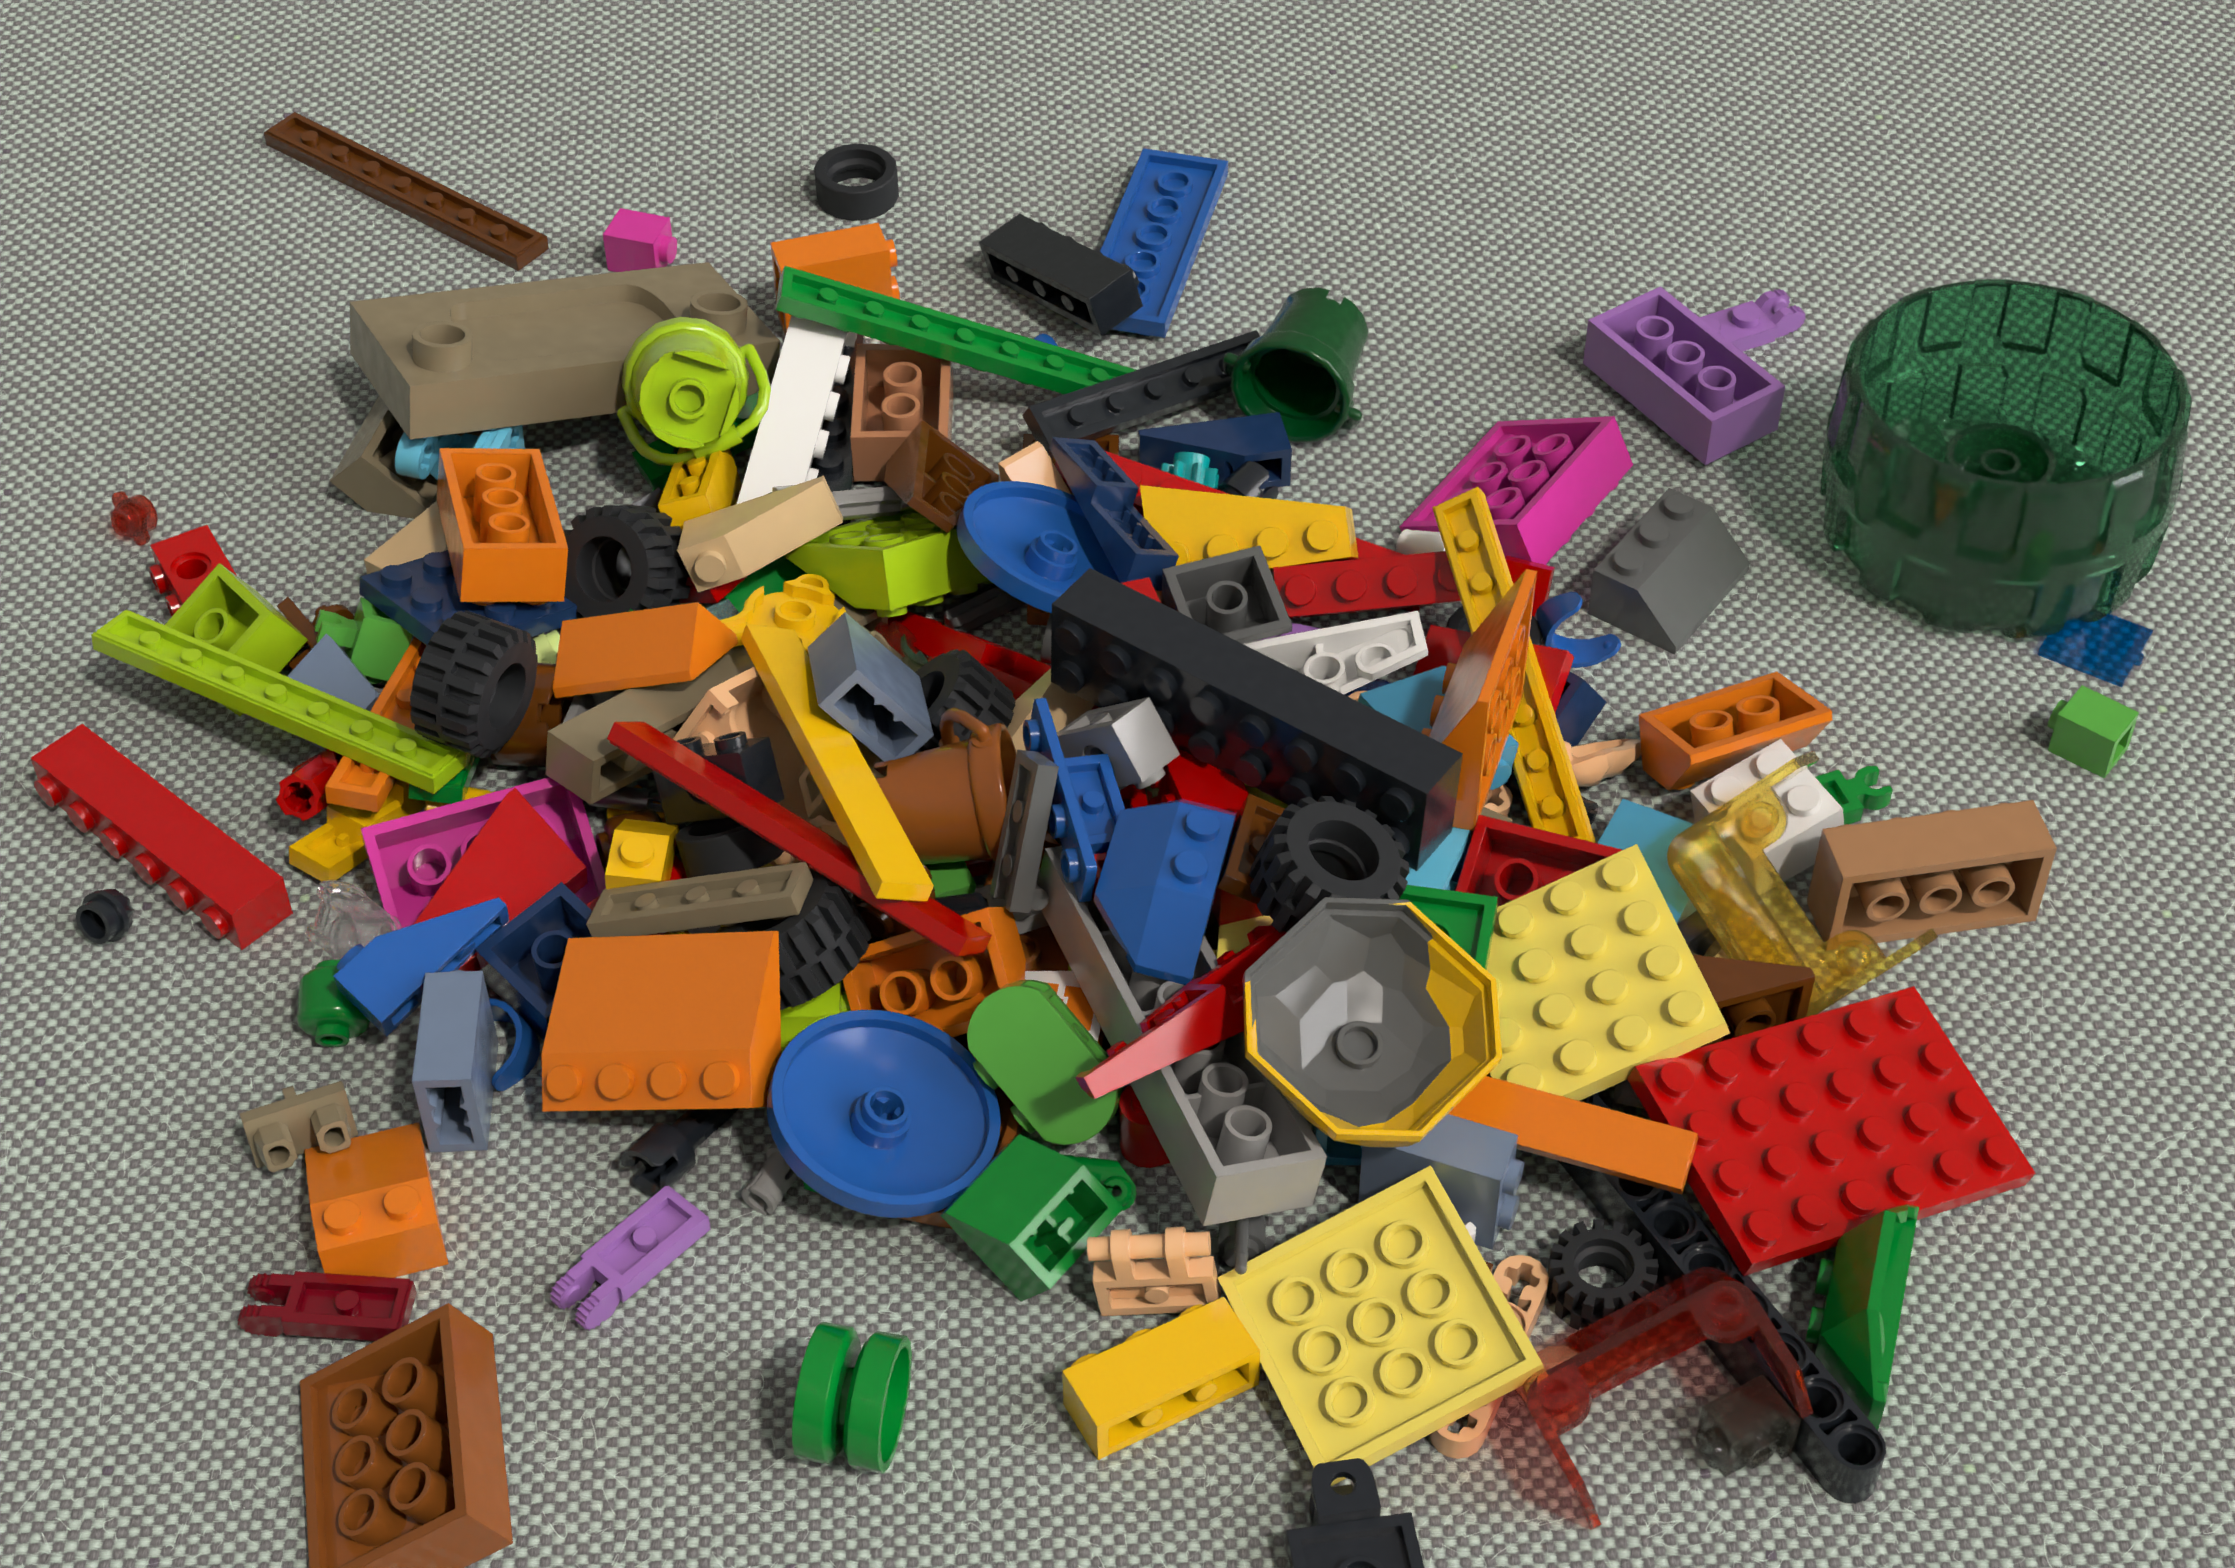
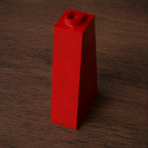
[413,788,588,971]

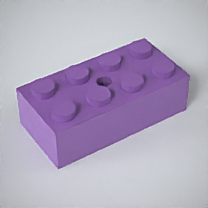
[1583,286,1785,465]

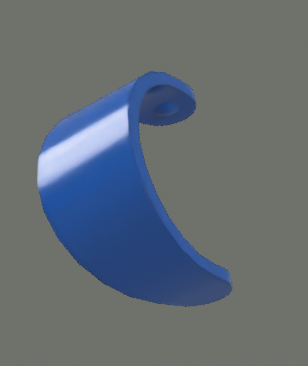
[1535,591,1621,668]
[489,998,540,1091]

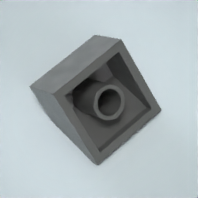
[1161,546,1292,644]

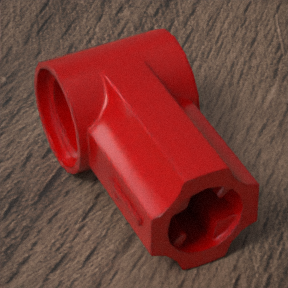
[276,749,343,821]

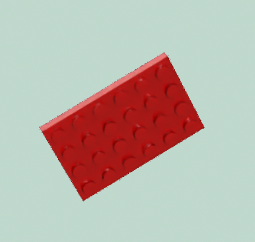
[1627,986,2036,1276]

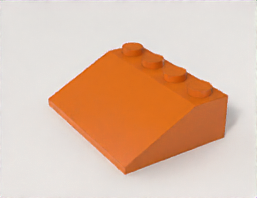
[1421,569,1537,831]
[541,931,781,1112]

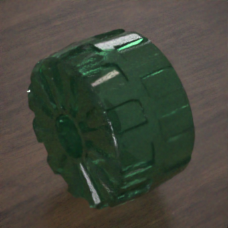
[1820,279,2192,639]

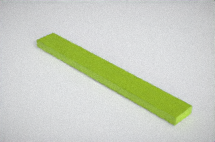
[91,609,466,794]

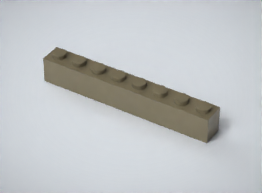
[546,590,888,805]

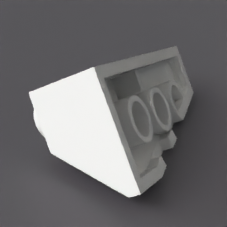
[1244,611,1428,694]

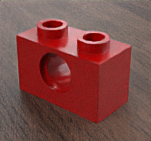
[148,525,237,617]

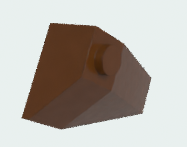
[884,420,999,533]

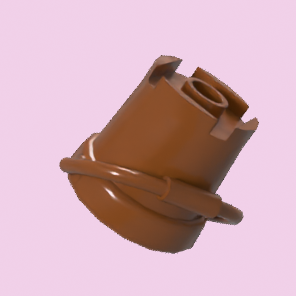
[874,707,1017,865]

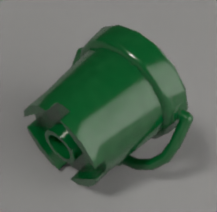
[1223,287,1369,443]

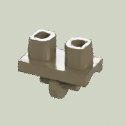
[240,1081,358,1172]

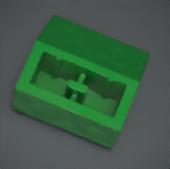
[940,1134,1123,1302]

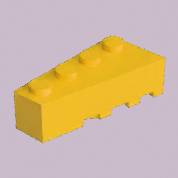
[1140,485,1358,571]

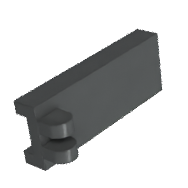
[989,750,1059,913]

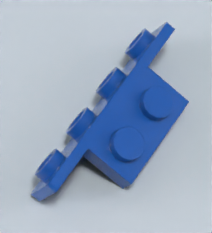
[1023,698,1125,902]

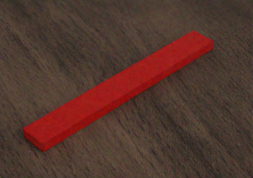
[607,721,992,957]

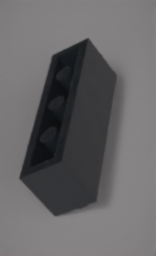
[979,214,1143,336]

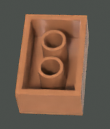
[850,344,954,482]

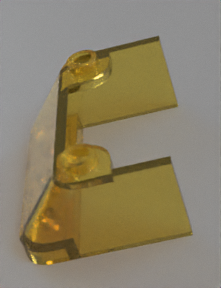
[1667,751,1938,1017]

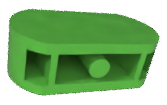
[967,980,1125,1145]

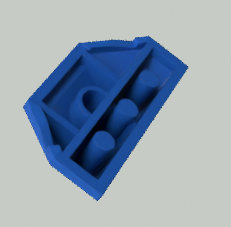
[1094,799,1237,985]

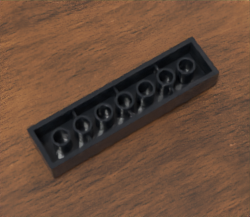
[1051,568,1463,871]

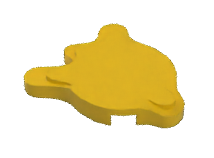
[720,574,846,656]

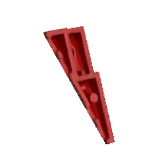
[887,610,1100,710]
[1075,925,1287,1099]

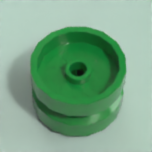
[792,1322,912,1474]

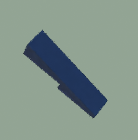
[1049,437,1179,591]

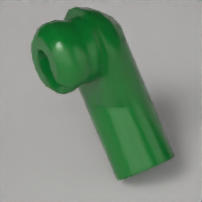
[1065,1154,1137,1211]

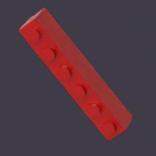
[31,724,293,950]

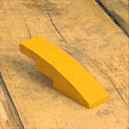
[289,779,424,885]

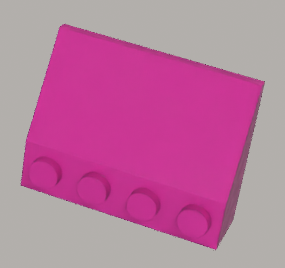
[1400,416,1633,565]
[361,777,606,932]

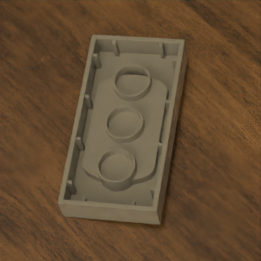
[350,262,780,440]

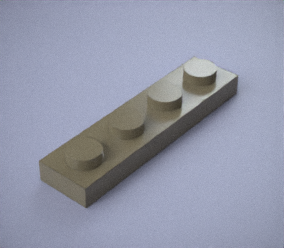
[586,862,814,937]

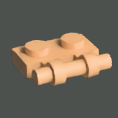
[1087,1226,1221,1316]

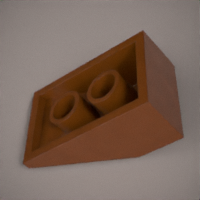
[1693,955,1815,1048]

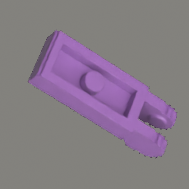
[1700,288,1806,352]
[550,1185,711,1331]

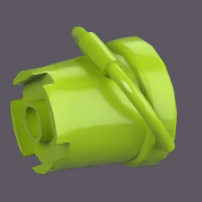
[617,316,771,466]

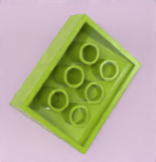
[784,506,994,617]

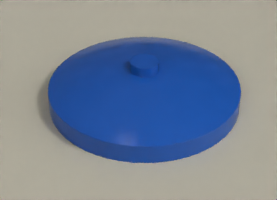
[956,481,1120,613]
[767,1010,1001,1218]

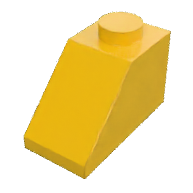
[605,819,680,889]

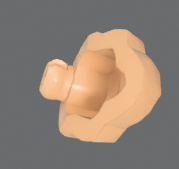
[1564,739,1642,787]

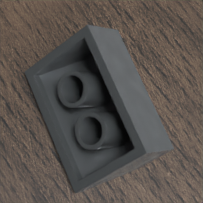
[1588,488,1750,654]

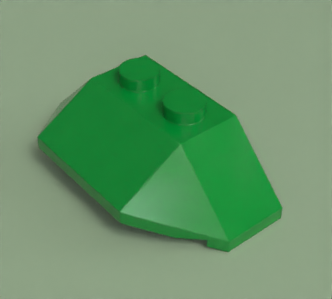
[1805,1204,1919,1430]

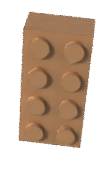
[1807,800,2057,950]

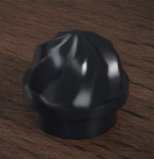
[76,889,135,944]

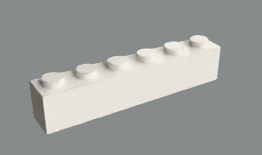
[737,316,857,504]

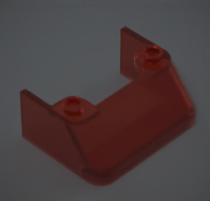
[1514,1267,1813,1530]

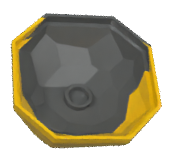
[1242,897,1502,1148]

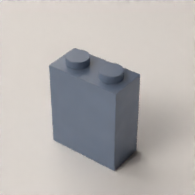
[808,612,934,761]
[412,970,499,1152]
[1358,1114,1524,1249]

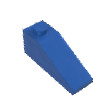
[333,897,510,1037]

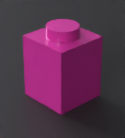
[603,208,677,272]

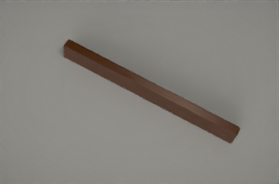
[264,112,549,271]

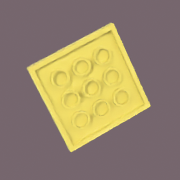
[1487,844,1730,1101]
[1217,1165,1546,1486]

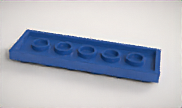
[1076,148,1228,338]

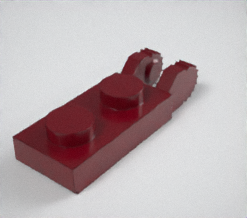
[237,1271,417,1341]

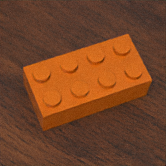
[436,448,568,606]

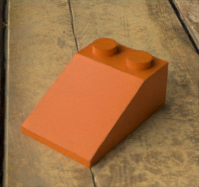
[304,1122,449,1278]

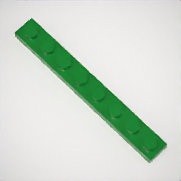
[776,266,1136,395]

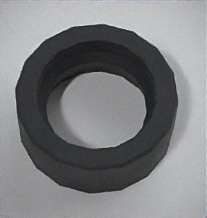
[814,143,899,221]
[675,818,784,878]

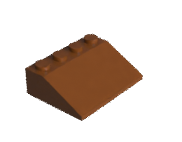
[300,1303,513,1568]

